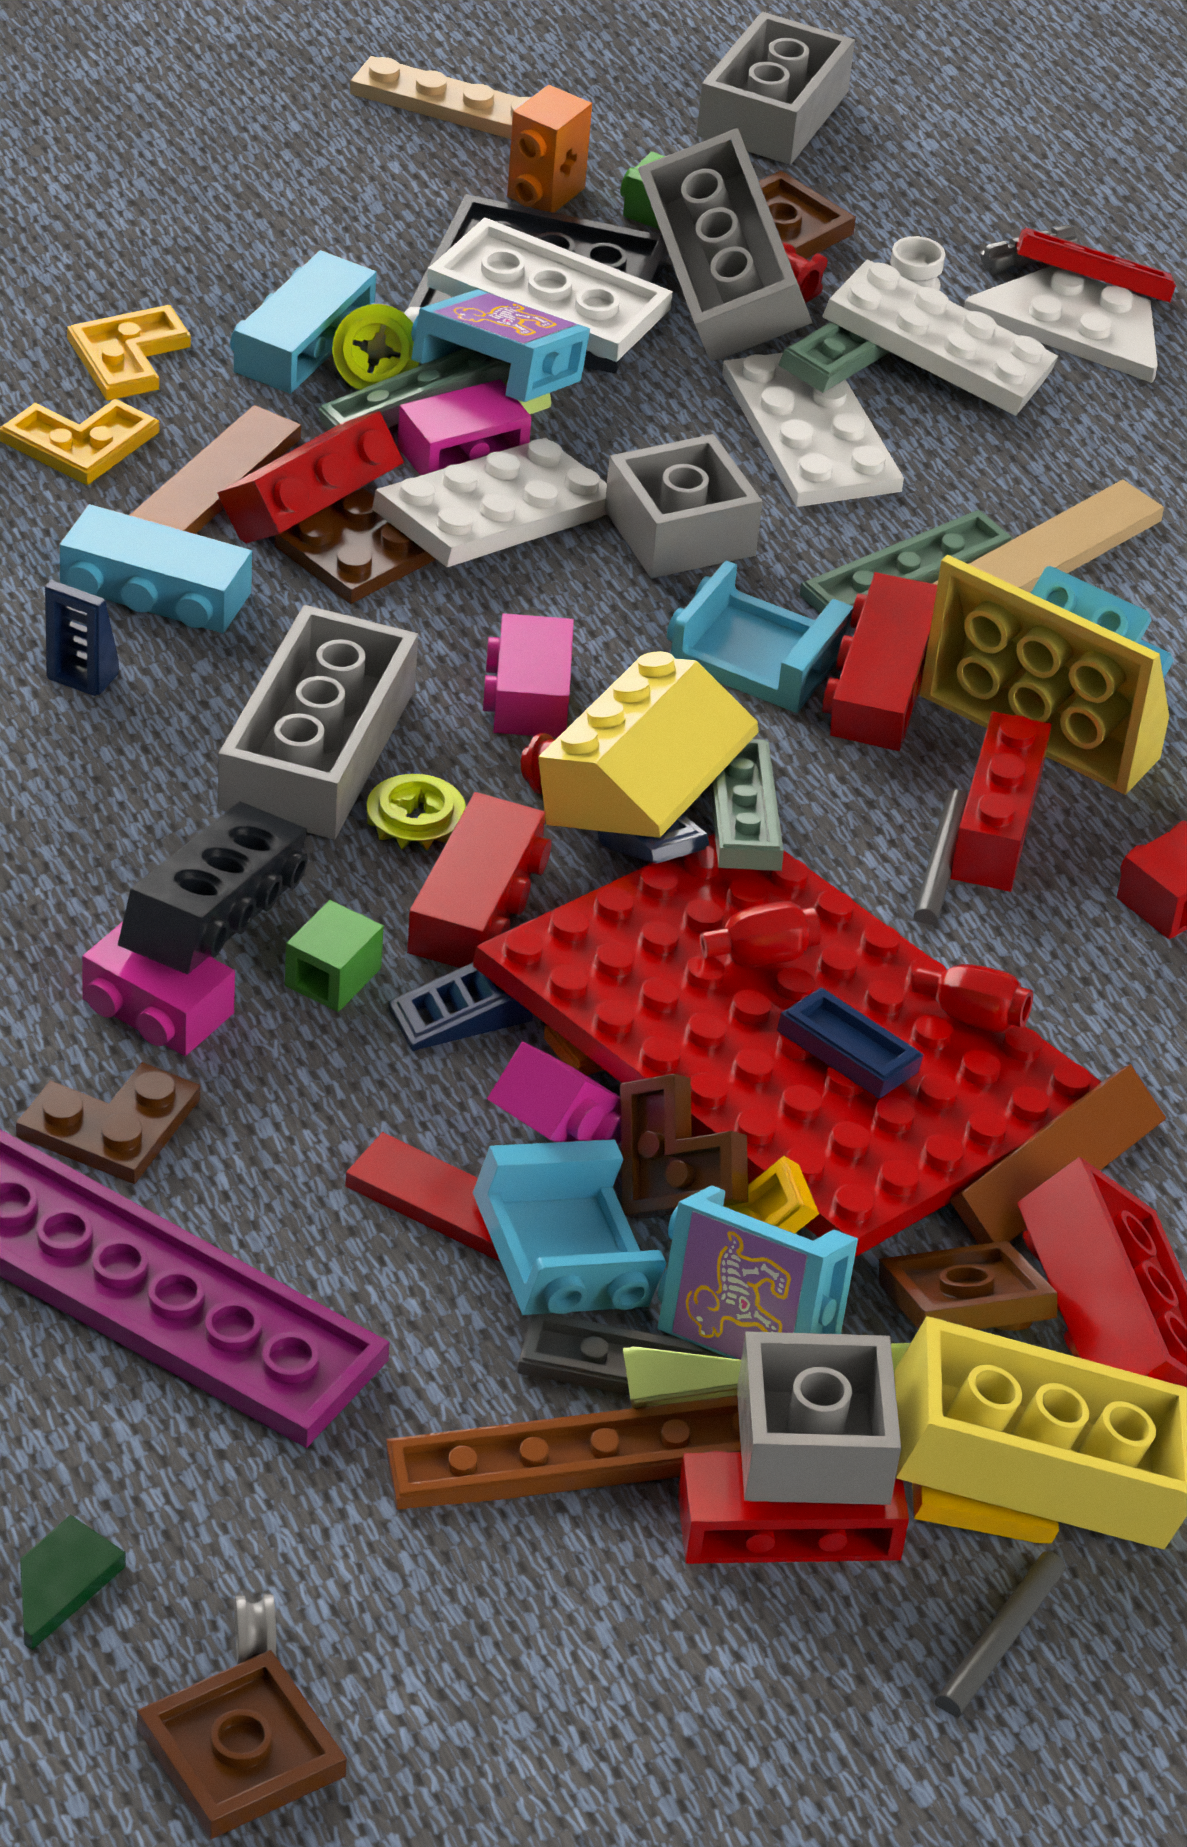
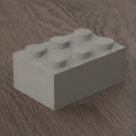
[696,11,855,165]

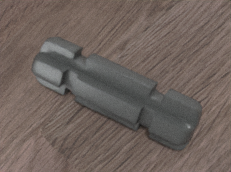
[981,224,1079,274]

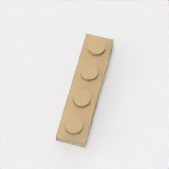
[350,56,531,139]

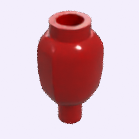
[700,901,821,965]
[912,964,1033,1032]

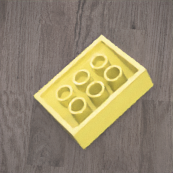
[920,555,1169,795]

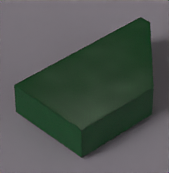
[20,1514,126,1650]

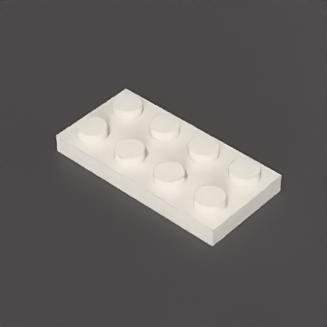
[427,218,672,362]
[822,259,1058,416]
[722,353,904,507]
[372,438,607,567]

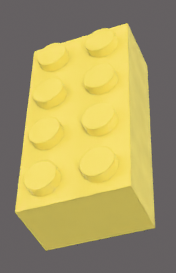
[894,1316,1187,1550]

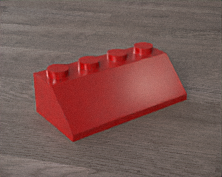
[1017,1157,1187,1387]

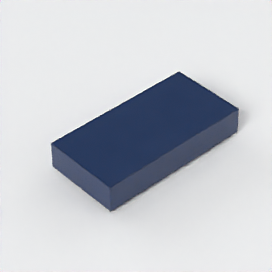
[777,988,924,1099]

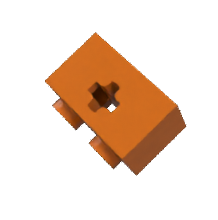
[507,84,592,213]

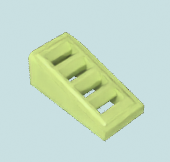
[623,1346,741,1408]

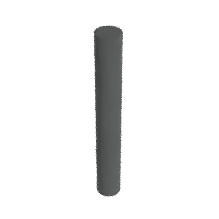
[914,789,968,926]
[935,1551,1066,1718]

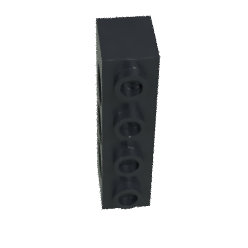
[118,801,308,975]

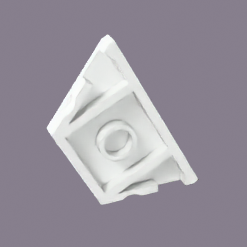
[964,265,1158,383]

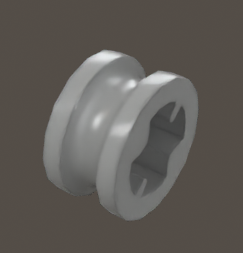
[234,1594,276,1664]

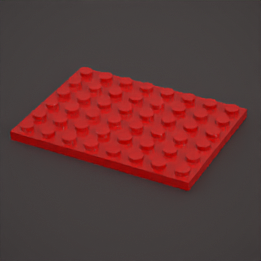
[473,833,1101,1257]

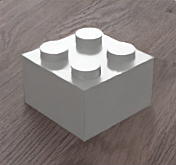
[605,434,763,579]
[737,1331,901,1505]

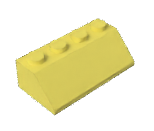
[538,652,759,838]

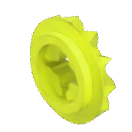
[332,304,419,390]
[367,774,466,851]

